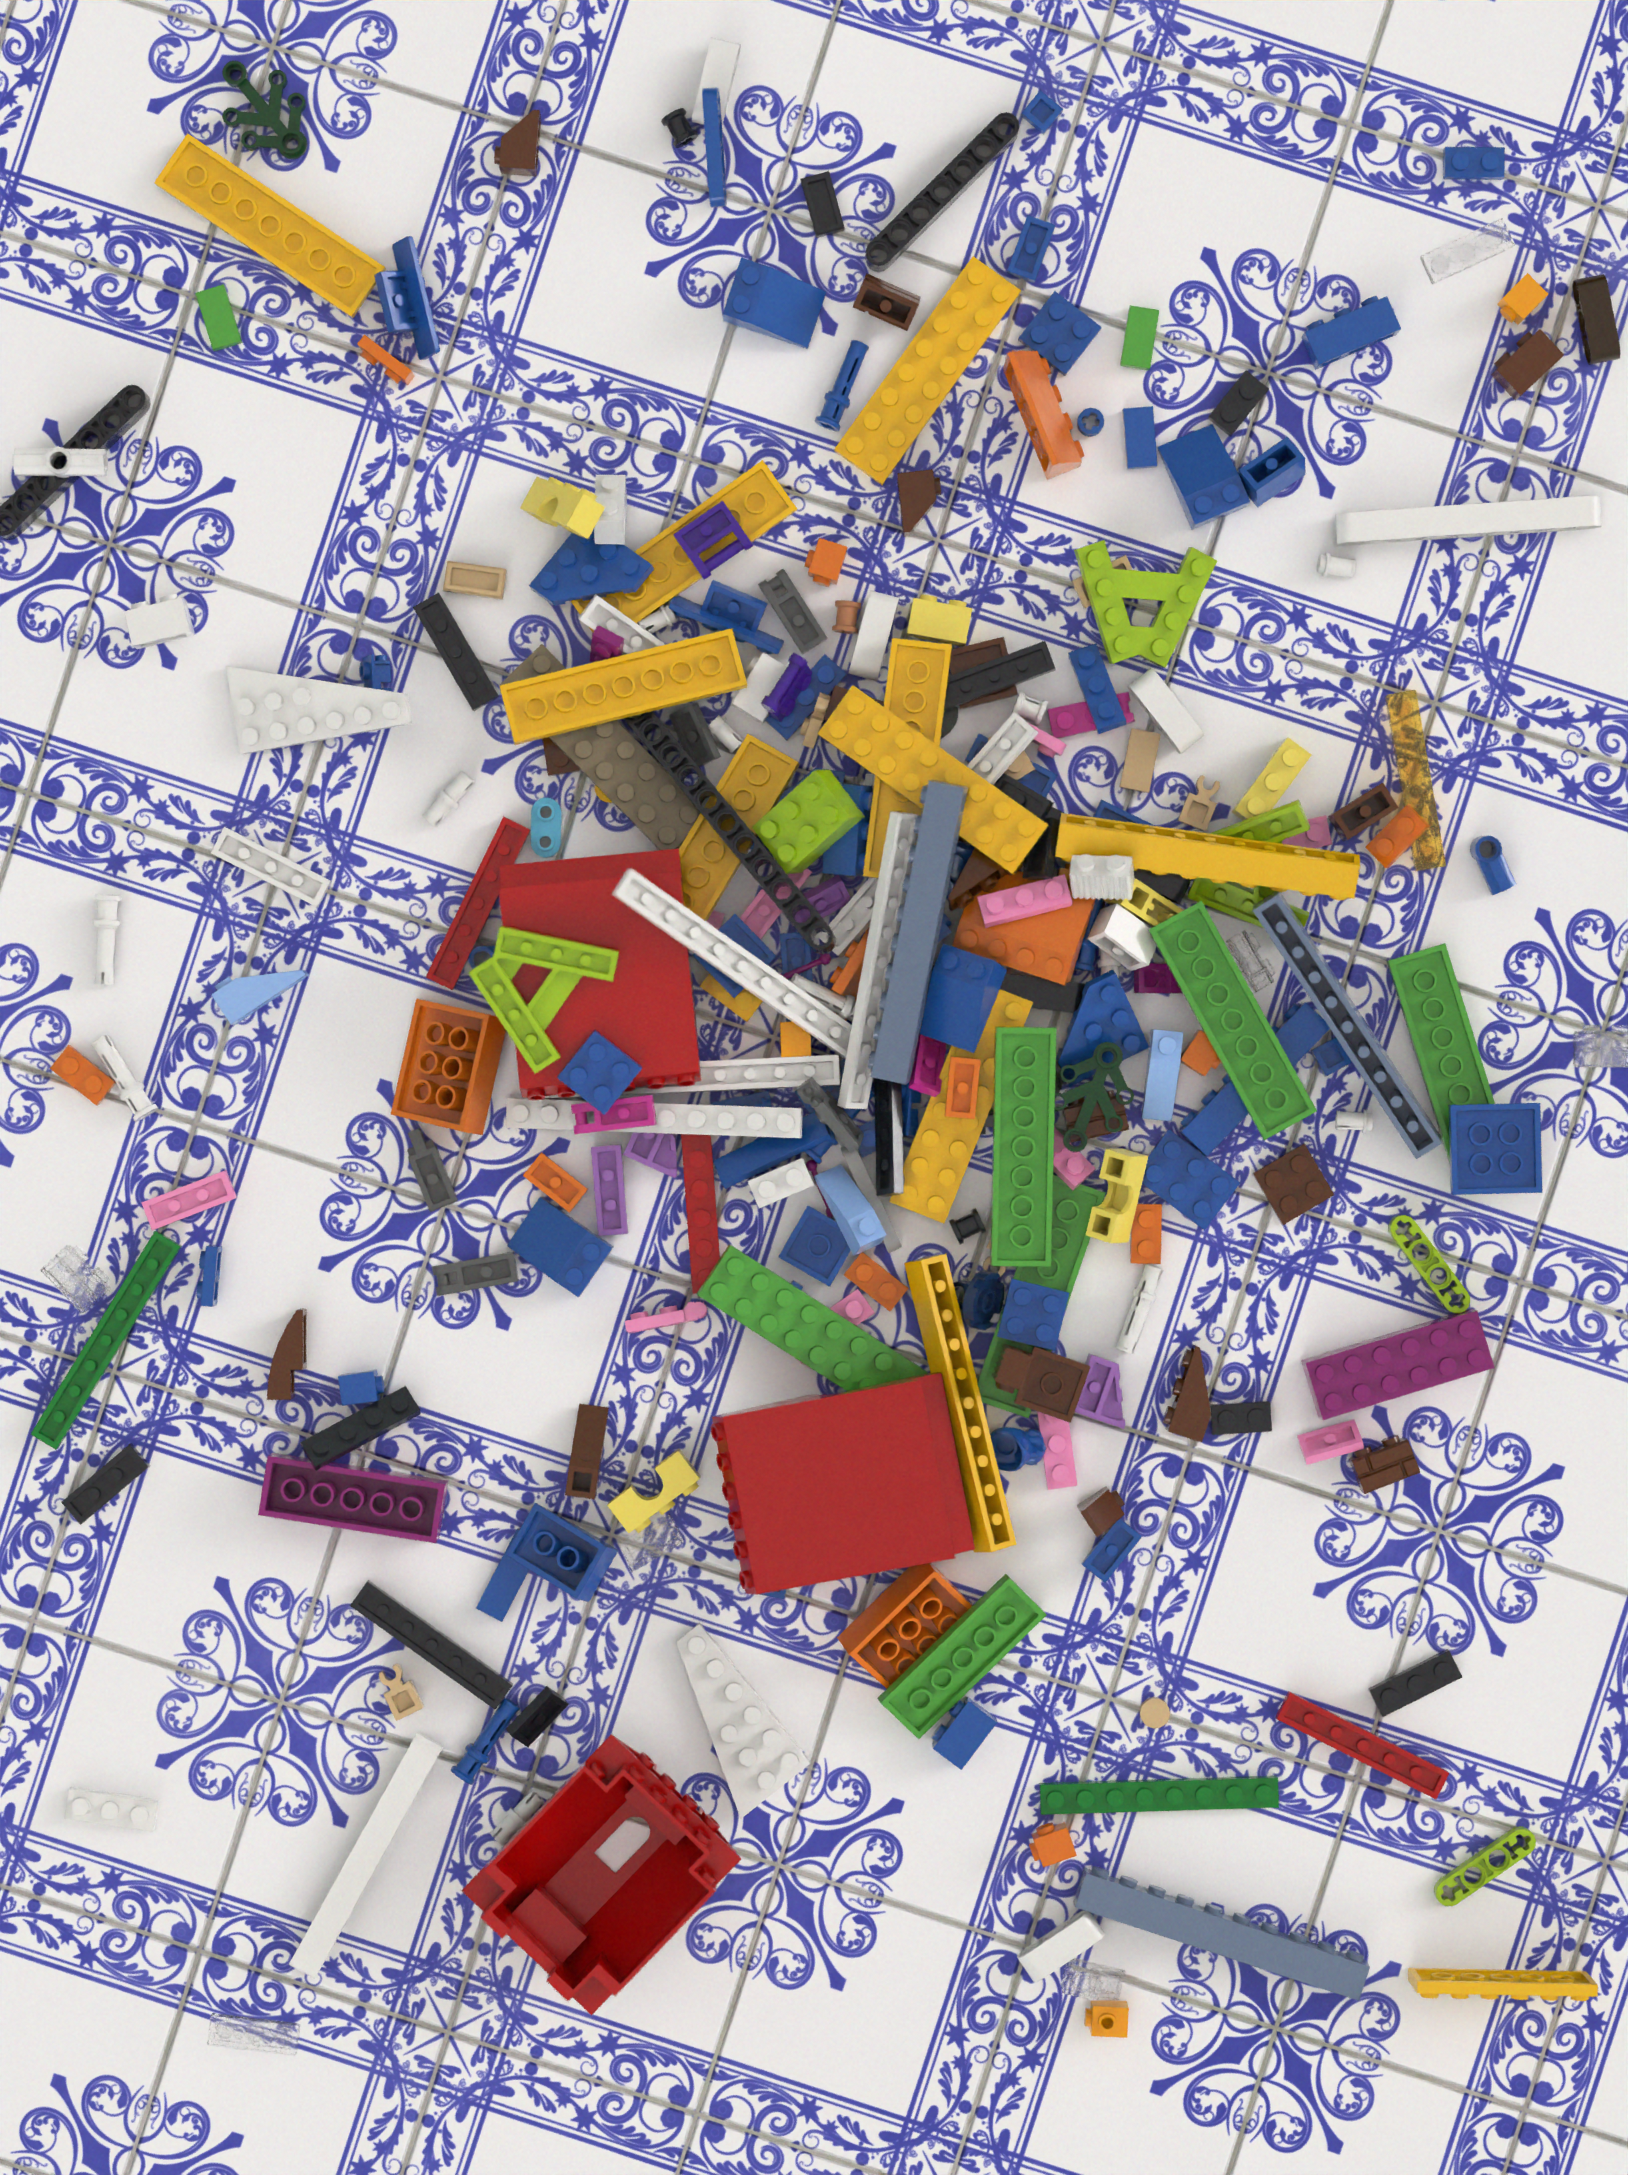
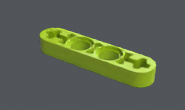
[1388,1215,1470,1313]
[1434,1826,1536,1906]

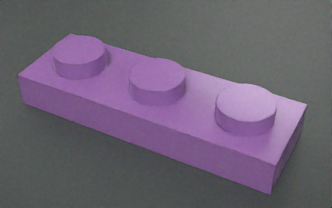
[591,1144,628,1236]

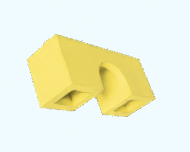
[520,477,605,539]
[1231,737,1312,821]
[1086,1148,1148,1243]
[607,1448,701,1533]

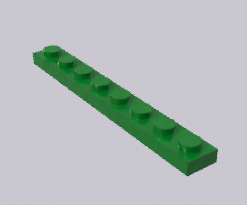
[31,1231,182,1450]
[1039,1776,1279,1815]

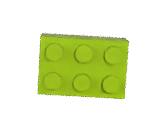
[752,770,865,874]

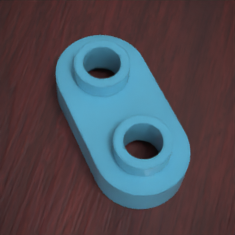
[531,798,562,858]

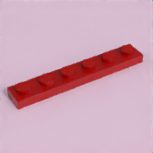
[426,816,531,990]
[681,1134,720,1294]
[1275,1691,1449,1799]

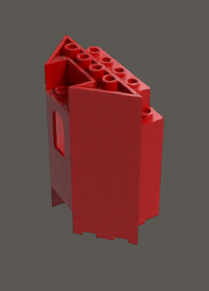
[461,1734,741,2016]

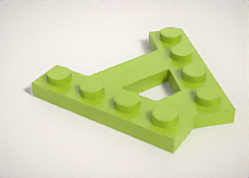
[1074,540,1217,668]
[1187,800,1310,928]
[468,925,619,1073]

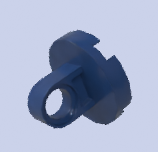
[953,1270,1005,1331]

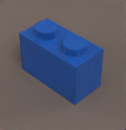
[1239,437,1306,508]
[931,1696,997,1770]

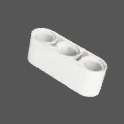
[692,37,741,125]
[848,590,899,681]
[1127,668,1204,754]
[1017,1910,1105,1982]

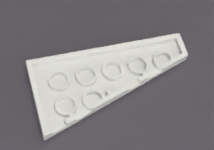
[225,666,412,755]
[676,1622,811,1819]

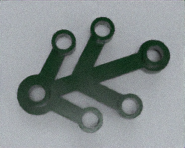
[222,61,307,159]
[1055,1042,1134,1153]

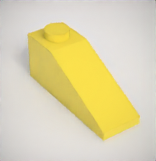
[1103,878,1183,927]

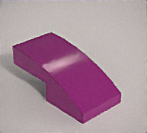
[1134,963,1183,994]

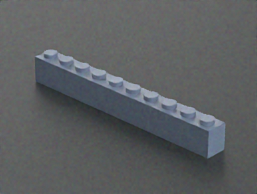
[868,780,968,1085]
[1253,891,1442,1159]
[1073,1866,1370,2001]

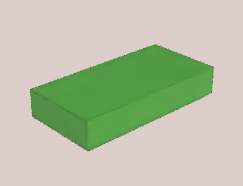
[195,284,243,352]
[1120,305,1159,371]

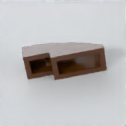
[267,1309,307,1400]

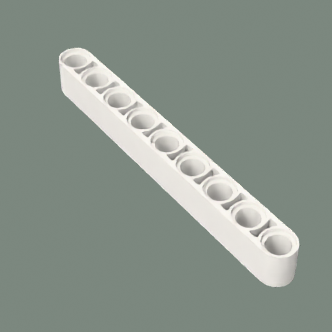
[1335,496,1602,546]
[289,1733,443,1979]

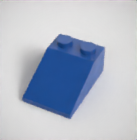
[722,257,826,349]
[1157,424,1250,530]
[920,943,1007,1053]
[507,1196,614,1298]
[505,1503,619,1602]

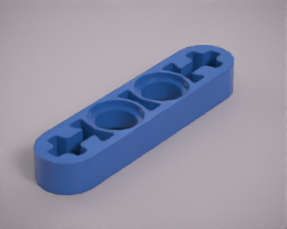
[702,87,727,207]

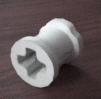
[1011,691,1048,726]

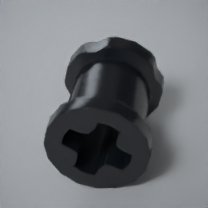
[661,108,698,148]
[949,1208,986,1244]

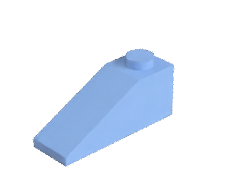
[211,970,309,1025]
[1141,1029,1183,1121]
[814,1164,886,1256]

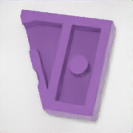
[623,1132,677,1178]
[1075,1354,1125,1429]

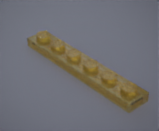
[1385,690,1446,871]

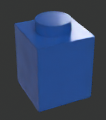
[338,1369,385,1406]

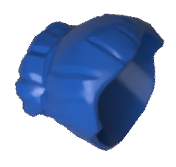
[990,1427,1046,1472]

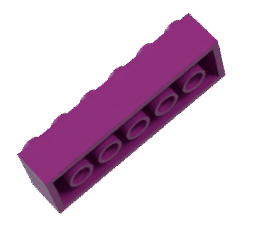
[1301,1309,1495,1420]
[258,1453,448,1543]

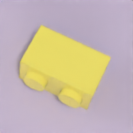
[907,594,972,647]

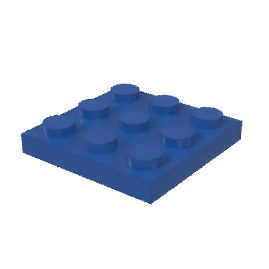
[1448,1103,1542,1195]

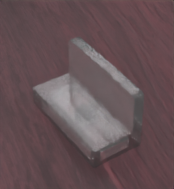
[618,1513,684,1572]

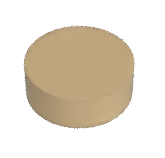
[1139,1697,1170,1728]

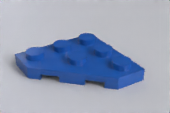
[529,529,654,606]
[1056,969,1149,1087]

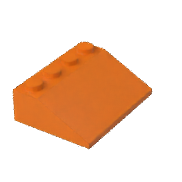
[1003,351,1084,480]
[952,871,1096,985]
[391,999,506,1135]
[837,1563,973,1689]

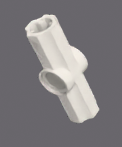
[13,446,108,478]

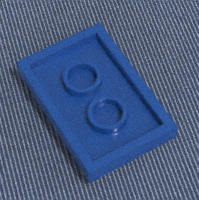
[1142,1129,1240,1230]

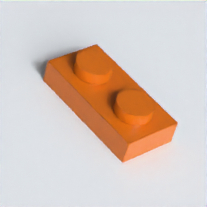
[357,335,415,385]
[1366,805,1430,868]
[50,1045,116,1106]
[945,1056,981,1119]
[523,1152,588,1213]
[1130,1204,1162,1264]
[843,1252,909,1311]

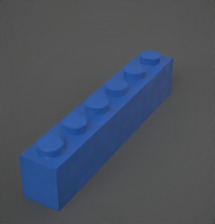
[1179,1002,1330,1156]

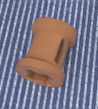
[832,600,861,634]

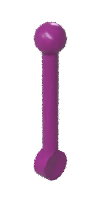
[780,953,831,979]
[806,1160,834,1218]

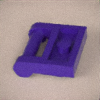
[673,501,753,580]
[761,652,813,722]

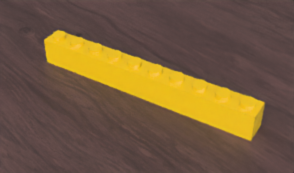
[1055,813,1360,900]
[904,1254,1017,1552]

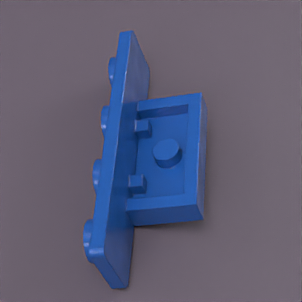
[374,236,440,360]
[668,580,785,654]

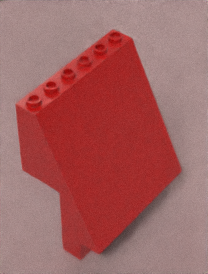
[498,848,701,1101]
[711,1373,975,1595]

